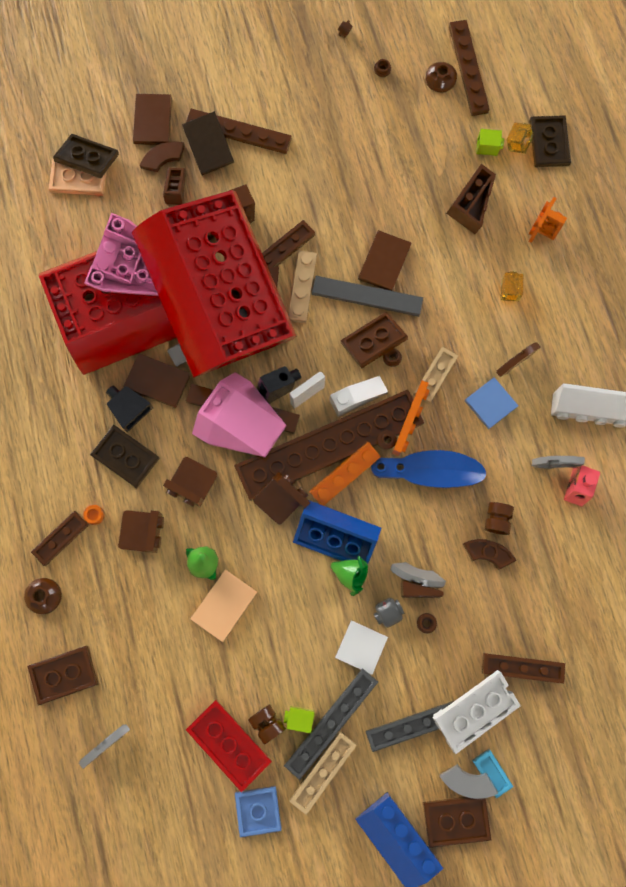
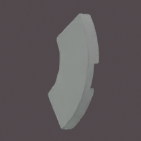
[532,456,585,469]
[390,562,446,588]
[79,724,130,769]
[440,764,498,799]

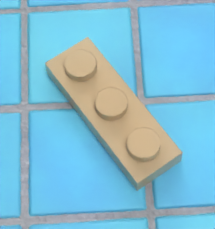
[413,347,458,404]

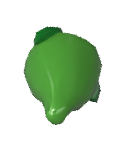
[185,546,219,580]
[330,556,368,596]

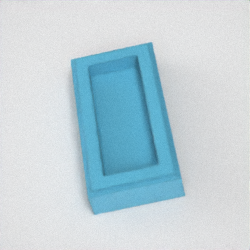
[472,749,513,798]

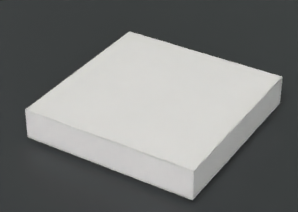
[290,372,325,409]
[335,620,388,674]

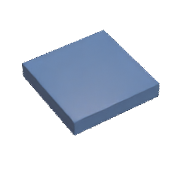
[465,377,518,430]
[235,786,282,838]

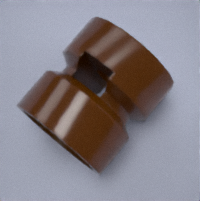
[484,502,514,535]
[248,704,286,744]

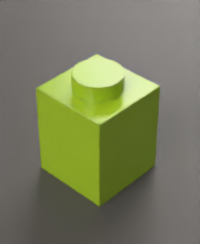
[476,129,504,156]
[283,706,314,733]

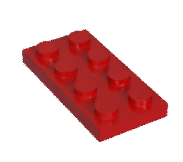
[186,699,272,792]

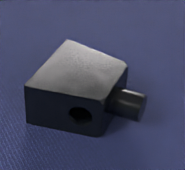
[257,366,301,404]
[106,385,153,432]

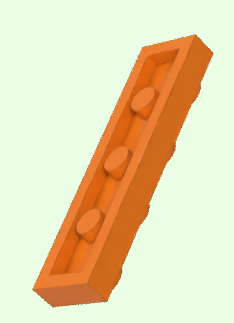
[392,380,430,456]
[309,442,381,506]

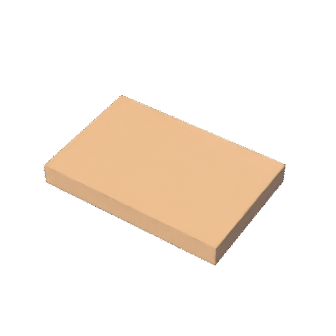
[48,159,106,196]
[190,569,258,642]

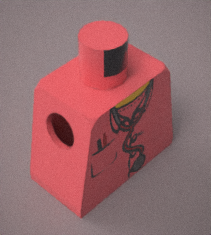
[564,465,600,507]

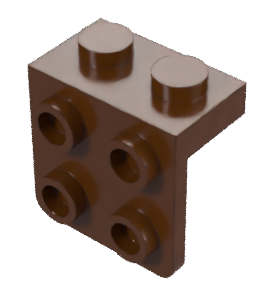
[163,457,218,507]
[253,472,310,525]
[118,510,164,553]

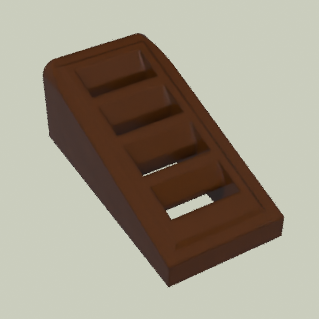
[163,168,186,205]
[401,581,444,598]

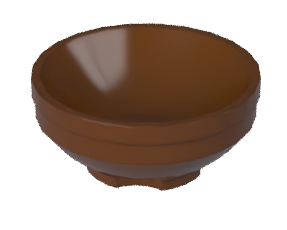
[425,62,457,93]
[24,578,62,614]

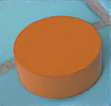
[83,505,104,525]

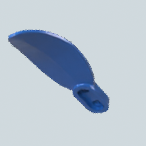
[371,450,486,488]

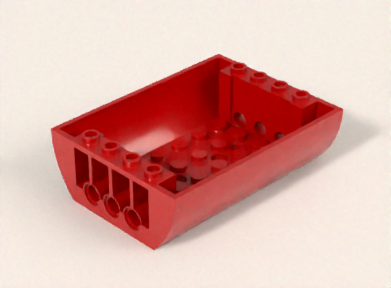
[131,190,297,378]
[39,251,176,375]

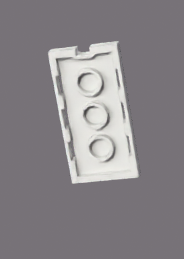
[432,670,520,754]

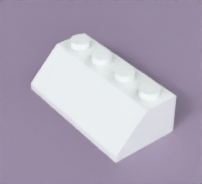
[551,383,626,428]

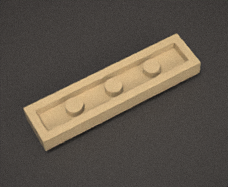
[288,250,317,323]
[290,732,357,815]

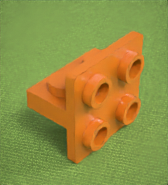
[528,197,567,243]

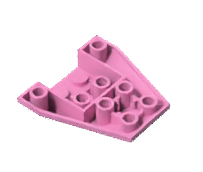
[84,213,158,296]
[192,372,286,457]

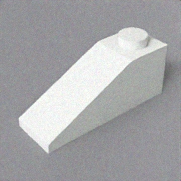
[330,376,388,417]

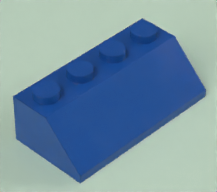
[293,500,381,564]
[355,792,444,887]

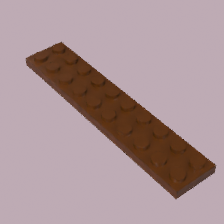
[234,389,424,501]

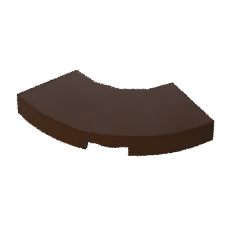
[140,141,185,173]
[496,342,541,377]
[463,539,517,570]

